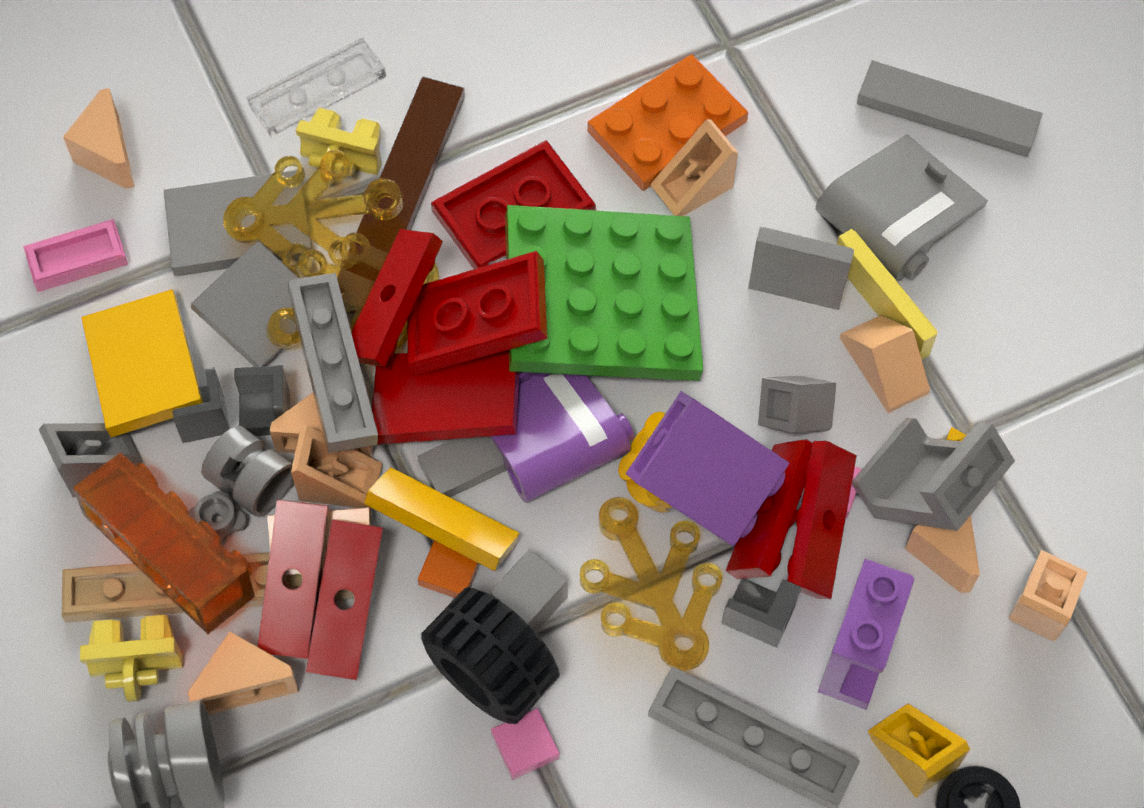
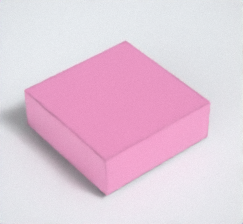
[491,708,560,780]

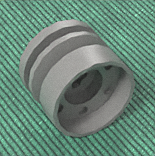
[108,699,225,808]

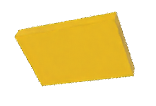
[81,289,204,438]

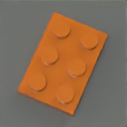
[587,54,748,191]

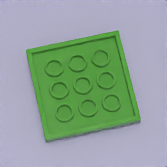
[505,205,703,381]

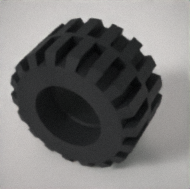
[421,587,560,724]

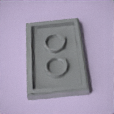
[163,170,313,276]

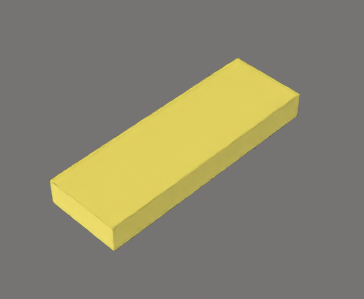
[837,229,938,360]

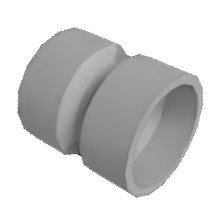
[201,425,293,517]

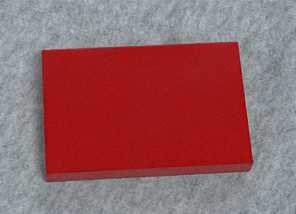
[431,140,596,269]
[407,251,547,376]
[372,350,519,445]

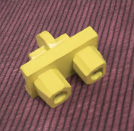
[296,107,382,185]
[80,615,183,702]

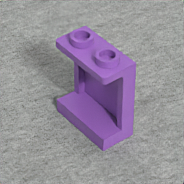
[626,391,789,547]
[818,559,914,710]

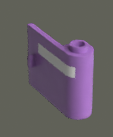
[489,372,634,503]

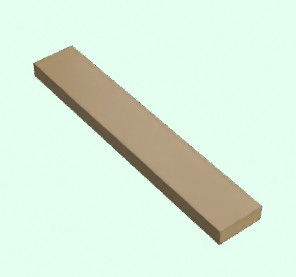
[62,552,355,623]

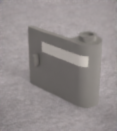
[815,134,988,280]

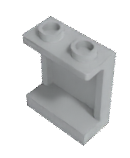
[852,418,1015,531]

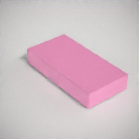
[23,219,128,292]

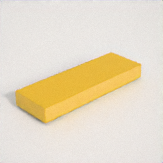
[364,467,520,571]

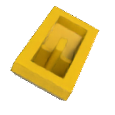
[867,703,970,798]

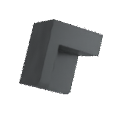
[234,365,290,436]
[172,367,230,443]
[721,579,802,648]

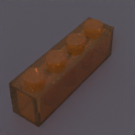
[73,452,255,634]

